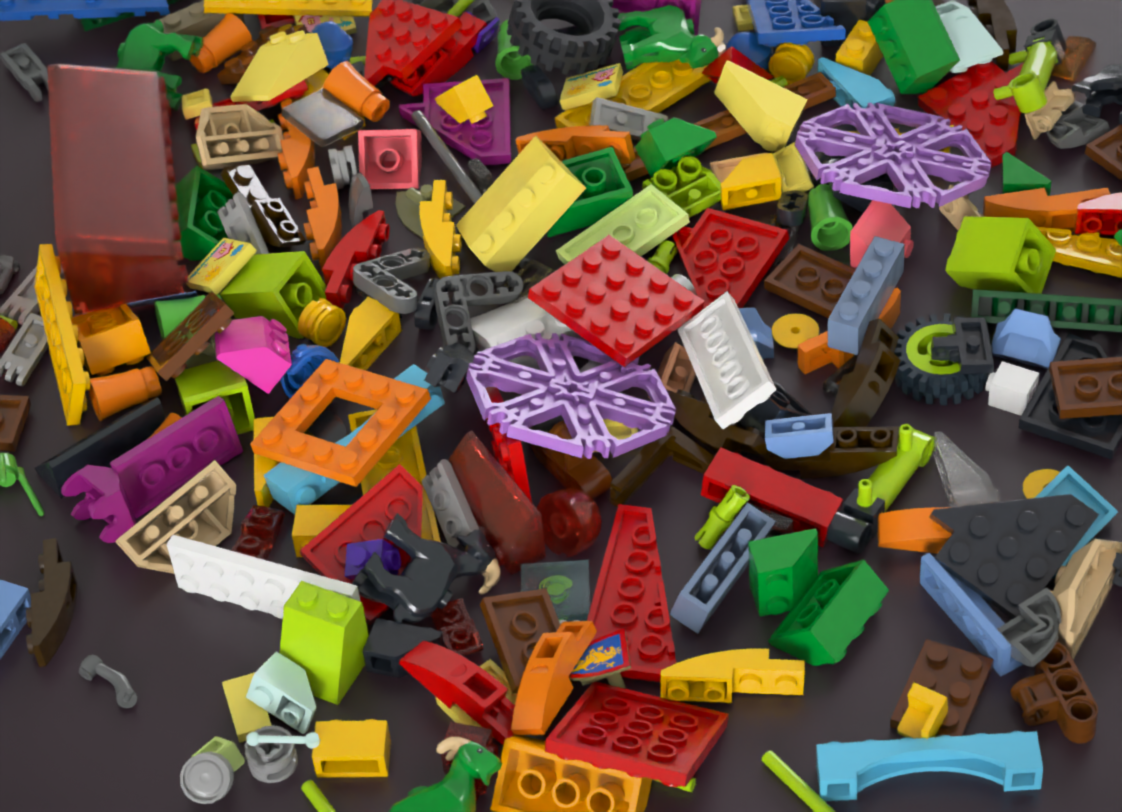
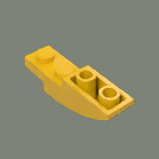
[420,180,462,279]
[661,649,805,703]

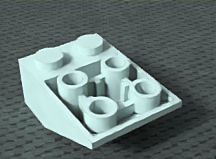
[935,0,1003,73]

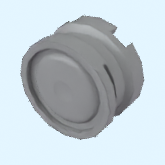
[328,146,357,190]
[245,726,298,783]
[180,752,234,804]

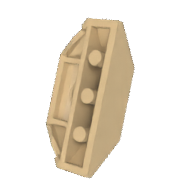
[196,104,284,171]
[115,460,237,574]
[1050,539,1122,660]

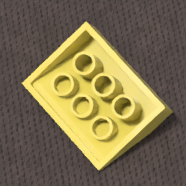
[456,136,586,272]

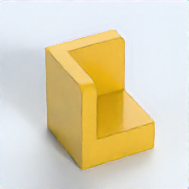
[897,683,948,739]

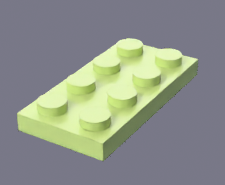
[556,184,690,264]

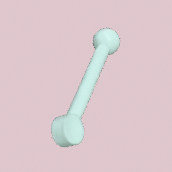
[246,732,320,748]

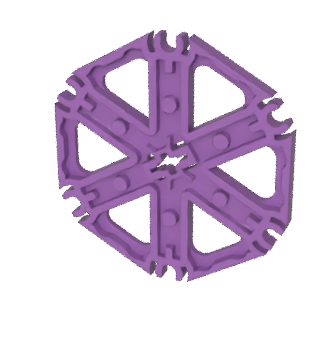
[795,103,991,208]
[466,333,676,458]

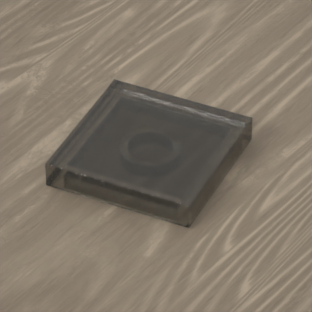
[281,88,364,148]

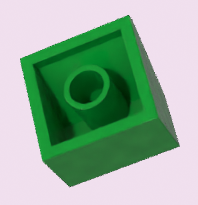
[635,118,717,178]
[748,529,818,617]

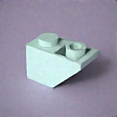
[246,651,316,735]

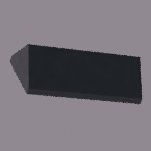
[34,397,165,499]

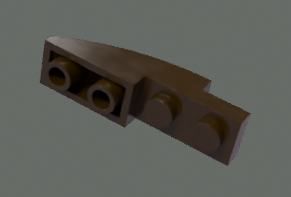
[967,0,1017,71]
[221,165,306,247]
[831,319,901,427]
[666,389,771,460]
[765,427,899,479]
[26,538,77,667]

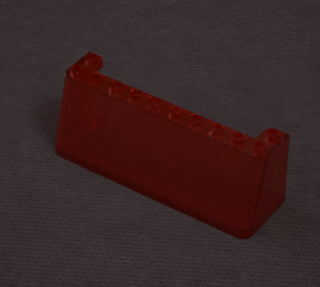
[47,63,189,314]

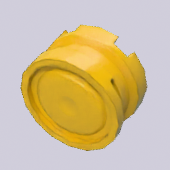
[769,43,815,85]
[298,298,346,347]

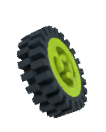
[894,314,992,405]

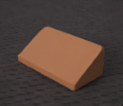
[648,342,696,399]

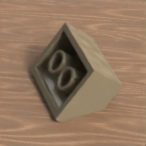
[153,0,245,61]

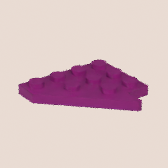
[399,78,512,165]

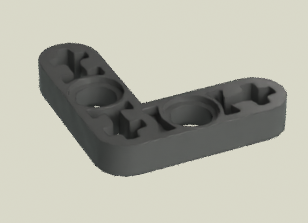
[353,248,430,314]
[433,271,523,353]

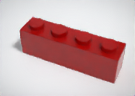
[701,447,843,547]

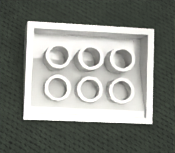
[470,296,587,370]

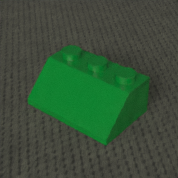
[868,0,960,94]
[546,147,633,237]
[166,165,233,261]
[768,560,889,666]

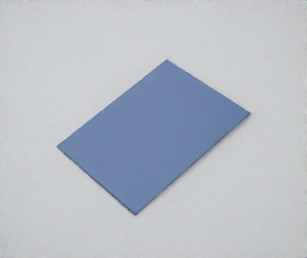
[127,291,198,308]

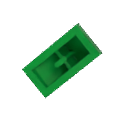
[1001,152,1051,196]

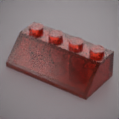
[447,431,546,575]

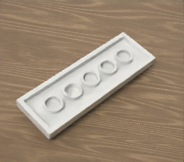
[677,292,776,429]
[167,535,360,619]

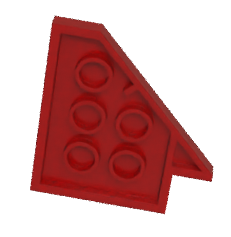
[364,0,463,86]
[918,61,1024,168]
[671,208,789,310]
[300,464,423,625]

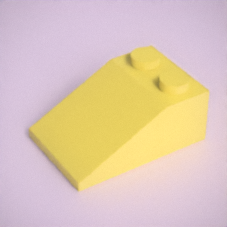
[231,31,329,102]
[714,60,807,152]

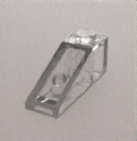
[934,431,1001,507]

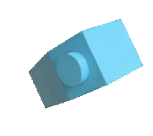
[818,57,895,109]

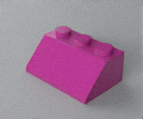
[215,316,292,394]

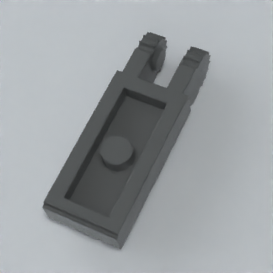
[0,43,58,102]

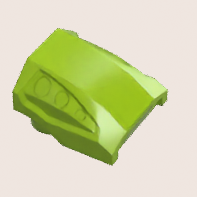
[642,156,721,218]

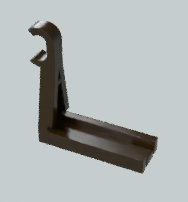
[610,426,715,508]

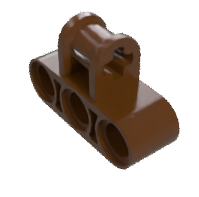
[531,420,613,504]
[1010,642,1098,744]

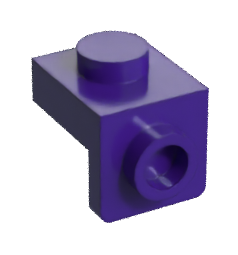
[345,539,401,581]

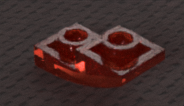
[230,505,285,560]
[431,598,484,657]

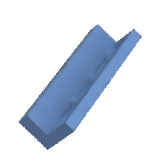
[920,553,1024,676]

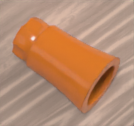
[190,13,253,73]
[323,61,390,122]
[88,366,162,421]

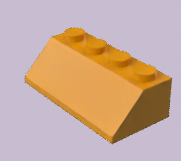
[490,735,652,812]

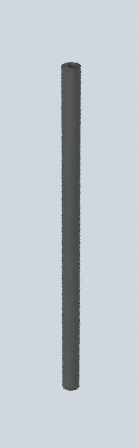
[411,110,530,268]

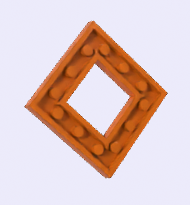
[250,359,431,487]

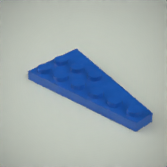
[0,0,170,21]
[746,0,846,47]

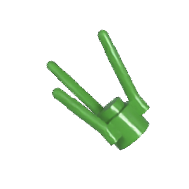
[0,453,44,516]

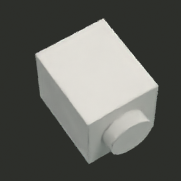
[985,361,1039,416]

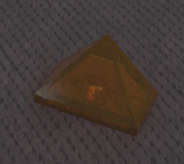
[1051,35,1096,81]

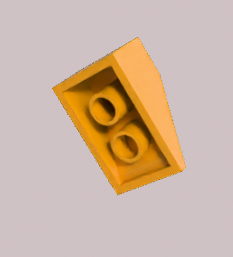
[71,299,151,376]

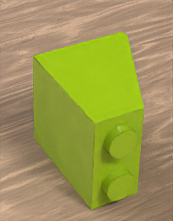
[945,216,1056,294]
[220,251,327,339]
[175,360,255,435]
[280,580,369,705]

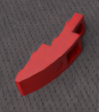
[391,12,487,97]
[1074,192,1122,235]
[323,210,390,310]
[399,641,515,745]

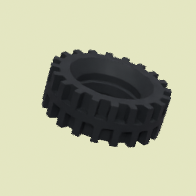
[507,0,620,75]

